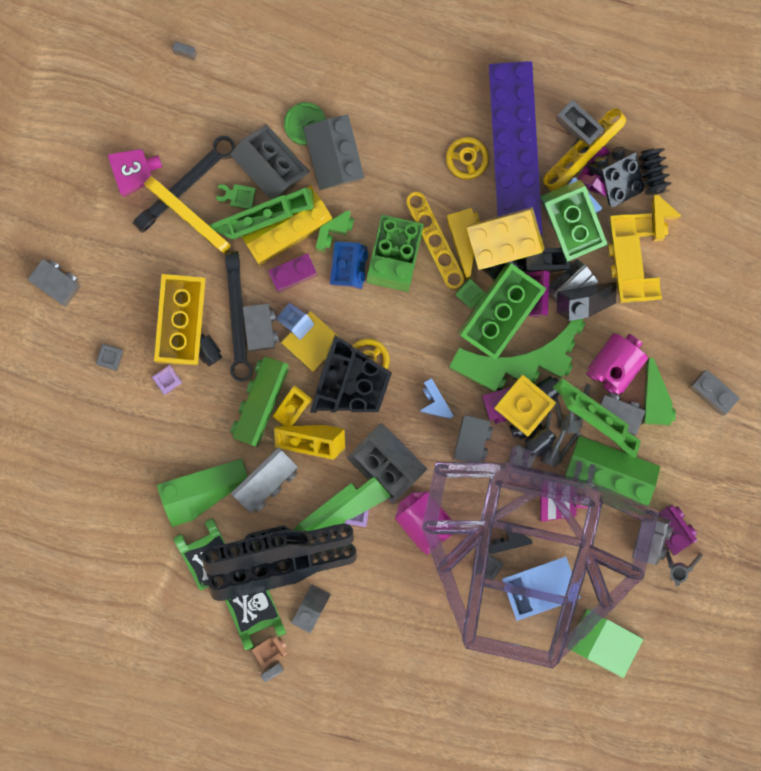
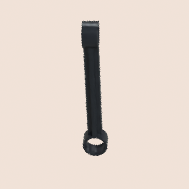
[132,136,235,233]
[225,251,253,382]

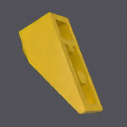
[446,208,480,280]
[274,425,345,460]

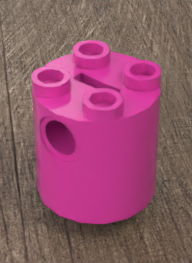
[586,333,648,395]
[394,491,457,555]

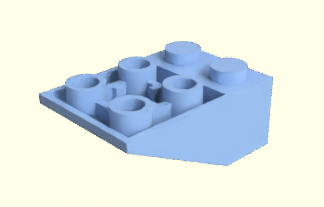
[502,557,581,621]

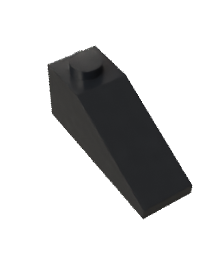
[557,282,617,321]

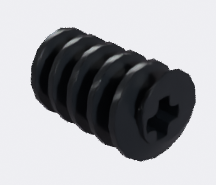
[638,148,672,195]

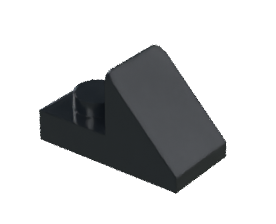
[525,248,570,273]
[487,523,533,554]

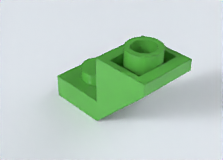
[316,211,354,253]

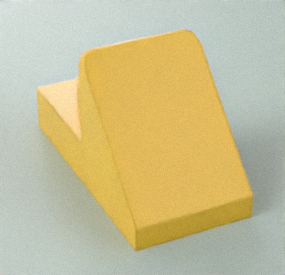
[651,195,681,241]
[272,385,312,426]

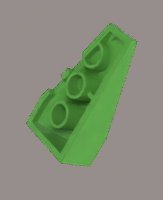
[157,459,248,527]

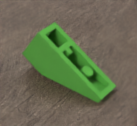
[642,358,676,426]

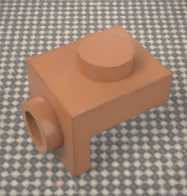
[250,635,287,669]

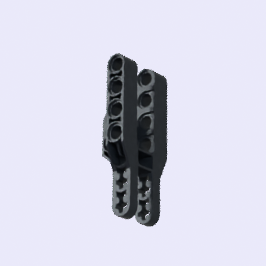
[202,523,357,601]

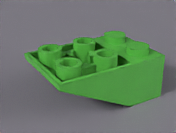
[367,215,424,292]

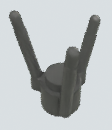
[554,384,590,433]
[540,412,581,468]
[666,549,703,586]

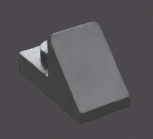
[291,584,331,634]

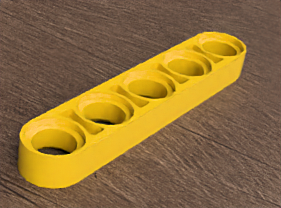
[543,108,626,191]
[144,176,231,254]
[406,192,464,290]

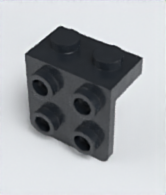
[587,147,644,207]

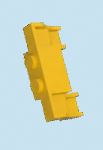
[608,213,662,304]

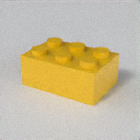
[467,207,544,270]

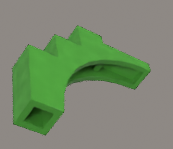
[448,318,586,392]

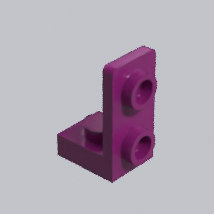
[577,146,610,196]

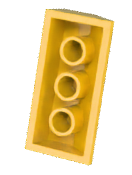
[242,185,333,267]
[154,274,206,365]

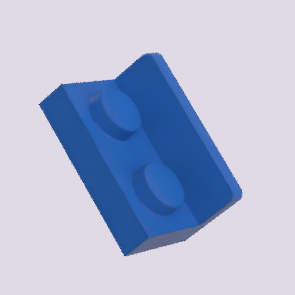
[330,242,368,289]

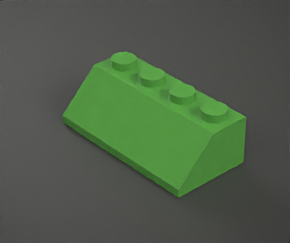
[457,262,547,360]
[230,356,290,448]
[564,436,660,507]

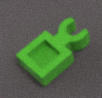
[216,184,256,210]
[455,278,485,309]

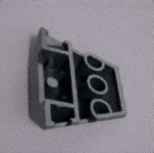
[310,335,392,413]

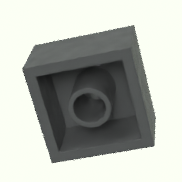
[452,415,493,466]

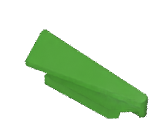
[208,188,314,240]
[553,378,641,458]
[293,476,390,531]

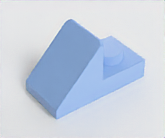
[276,303,314,340]
[420,378,453,419]

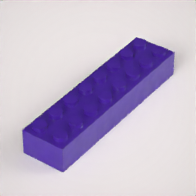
[489,61,542,237]

